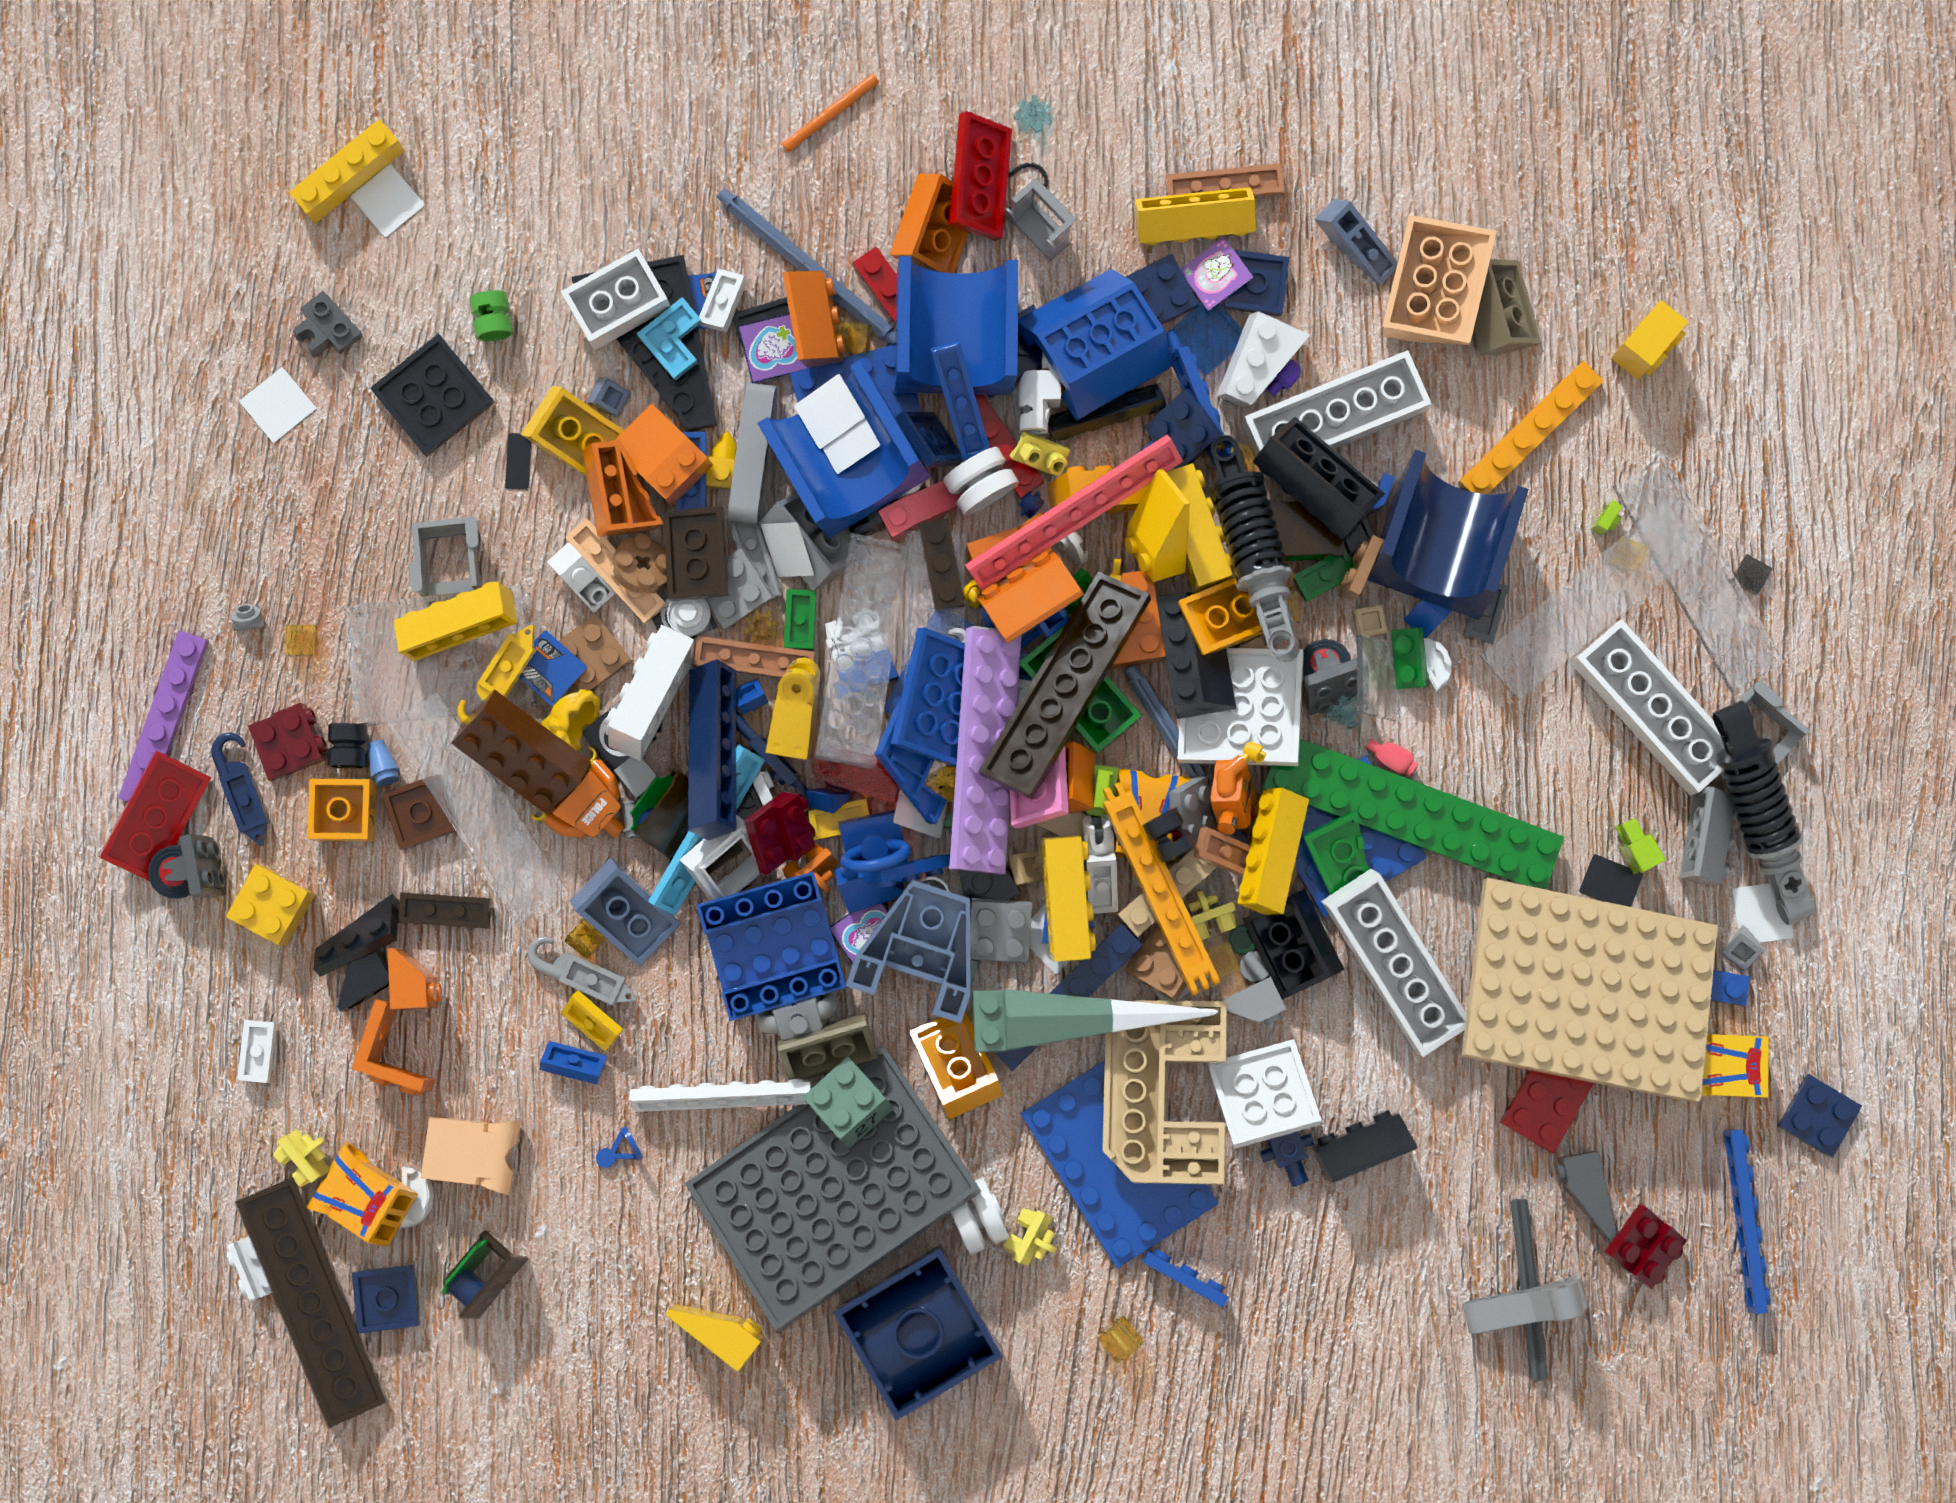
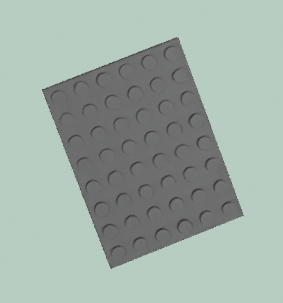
[685,1045,982,1334]

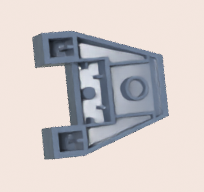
[846,880,971,1023]

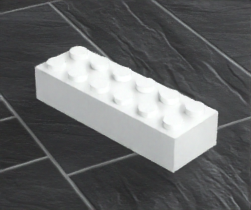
[1242,350,1431,477]
[1570,619,1724,796]
[1321,869,1467,1057]

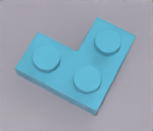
[637,297,702,381]

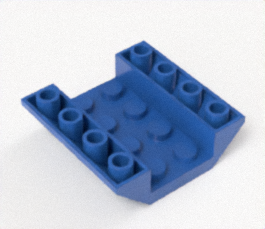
[1018,269,1174,421]
[697,871,847,1021]

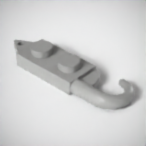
[527,936,637,1006]

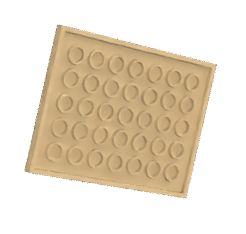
[1462,878,1718,1103]

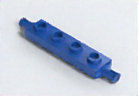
[1166,331,1231,466]

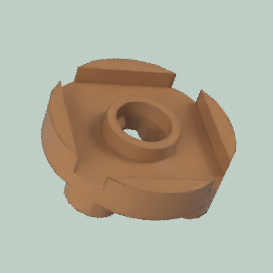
[612,534,667,594]

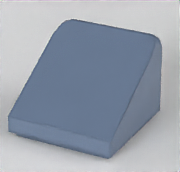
[587,377,631,418]

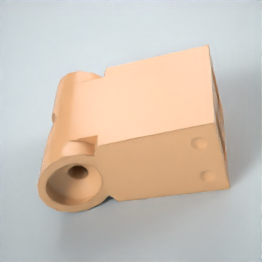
[421,1116,521,1195]

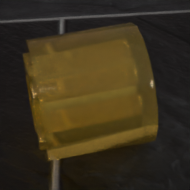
[924,765,956,805]
[1096,1314,1144,1363]

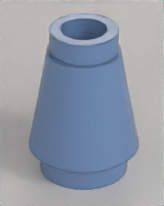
[367,740,400,786]

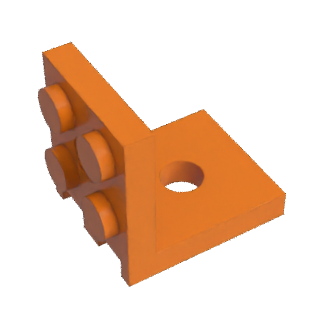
[351,999,436,1096]

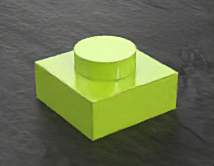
[1591,500,1623,536]

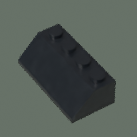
[1252,417,1385,539]
[1156,592,1236,719]

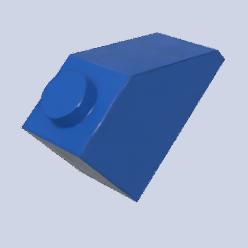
[835,860,905,914]

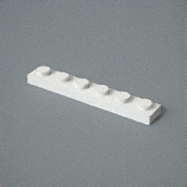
[630,1079,812,1112]

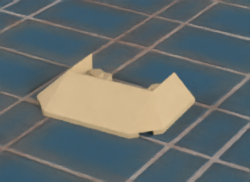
[1103,1000,1229,1185]

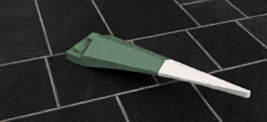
[972,989,1218,1053]

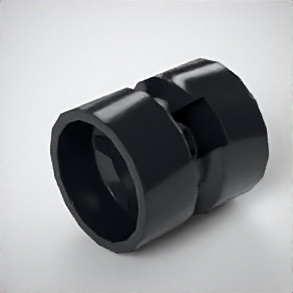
[327,723,368,769]
[1142,807,1197,863]

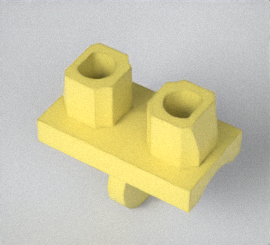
[1010,430,1070,476]
[1188,890,1236,941]
[273,1129,330,1187]
[1003,1208,1058,1266]

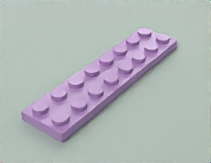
[949,627,1021,874]

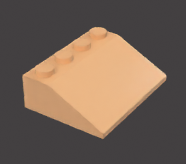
[1383,215,1497,345]

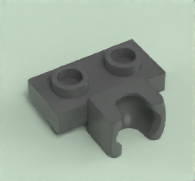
[293,291,362,358]

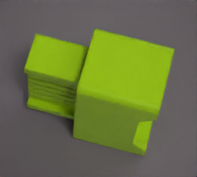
[1085,765,1119,817]
[1615,818,1666,875]

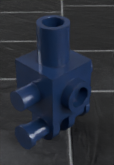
[1259,1131,1315,1187]

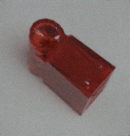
[812,746,898,808]

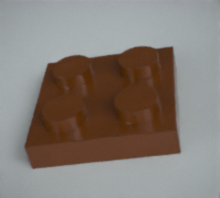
[381,774,458,850]

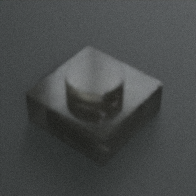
[1730,554,1773,596]

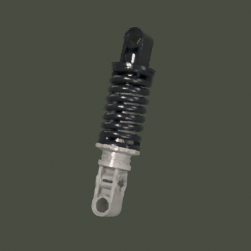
[1209,435,1300,662]
[1712,700,1816,925]

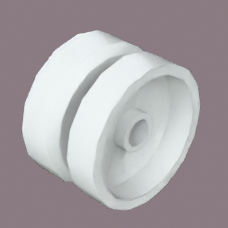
[943,447,1020,516]
[952,1177,1010,1255]

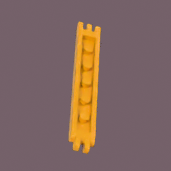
[1103,782,1220,996]

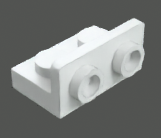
[227,1237,271,1302]

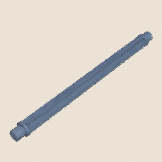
[717,188,895,345]
[1124,664,1251,845]

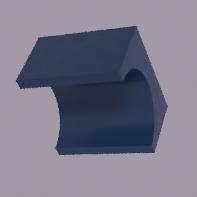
[1367,449,1529,620]
[833,1244,1003,1421]

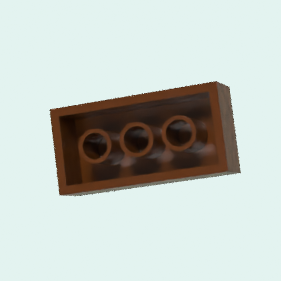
[451,689,591,815]

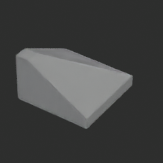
[1722,925,1765,971]

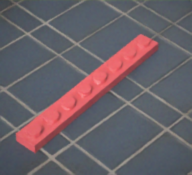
[965,435,1183,591]

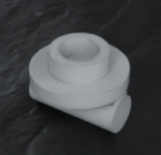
[231,604,265,631]
[1239,951,1269,981]

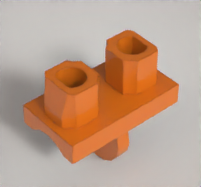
[782,842,839,894]

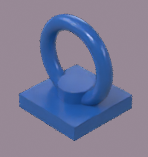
[839,810,911,873]

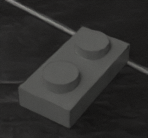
[1463,583,1509,644]

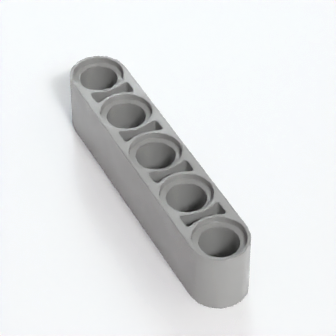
[728,383,777,524]

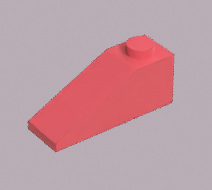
[878,481,964,543]

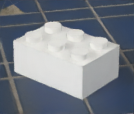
[561,248,670,350]

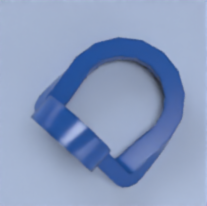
[596,1125,643,1168]

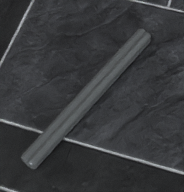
[1510,1198,1548,1381]

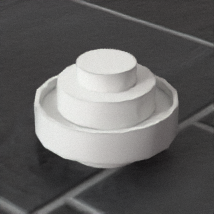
[667,598,711,637]

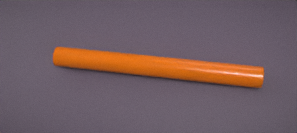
[781,73,879,153]

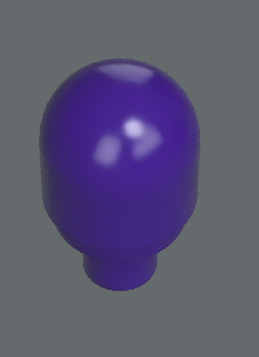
[1266,359,1301,397]

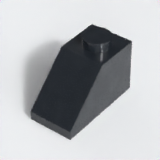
[337,950,389,1012]

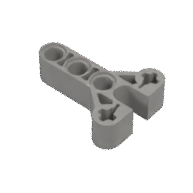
[1462,1276,1589,1334]

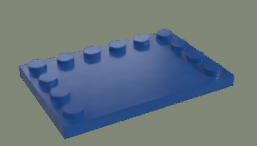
[1020,1060,1219,1268]

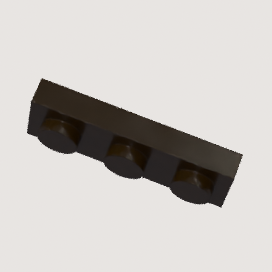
[919,518,965,612]
[398,892,492,929]

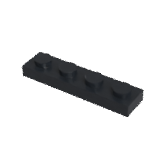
[1048,383,1166,442]

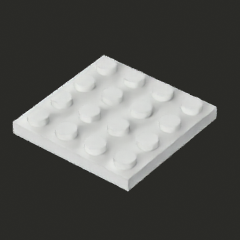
[1177,648,1304,766]

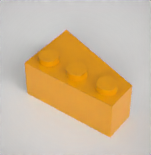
[1047,465,1150,513]

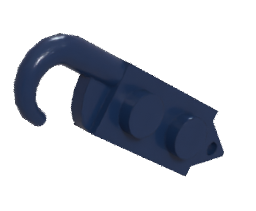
[736,710,808,798]
[211,732,271,846]

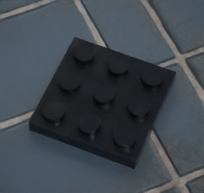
[370,333,495,457]

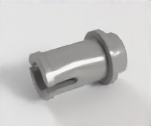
[620,800,638,839]

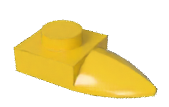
[706,431,737,490]

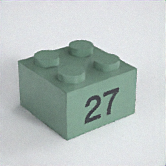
[803,1056,894,1149]

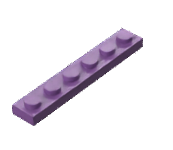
[118,630,209,801]

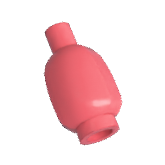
[1365,739,1419,779]

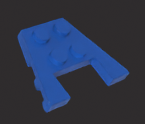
[874,702,947,824]

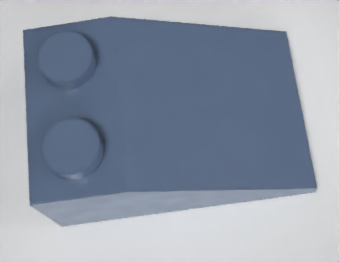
[570,858,681,967]

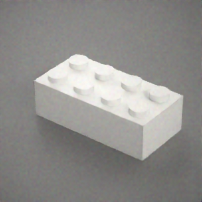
[605,625,694,761]

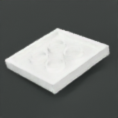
[1207,1039,1321,1149]

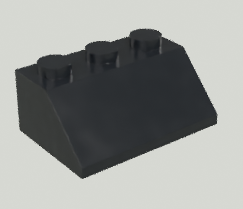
[1242,889,1345,1000]
[1312,1110,1418,1183]

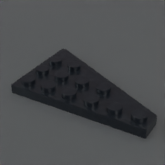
[572,255,717,432]

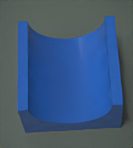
[894,256,1018,396]
[757,360,931,538]

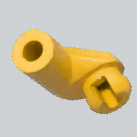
[962,580,982,608]

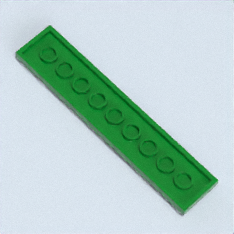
[1262,739,1564,890]

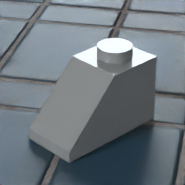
[1220,977,1287,1026]

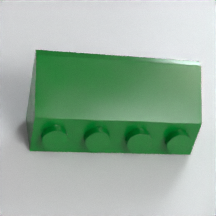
[1018,626,1142,754]

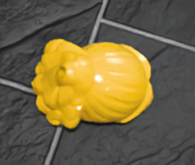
[541,689,600,751]

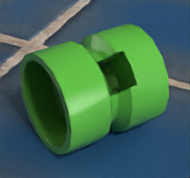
[469,290,514,342]

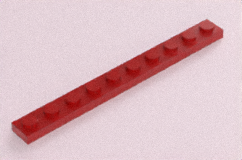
[852,246,1044,500]

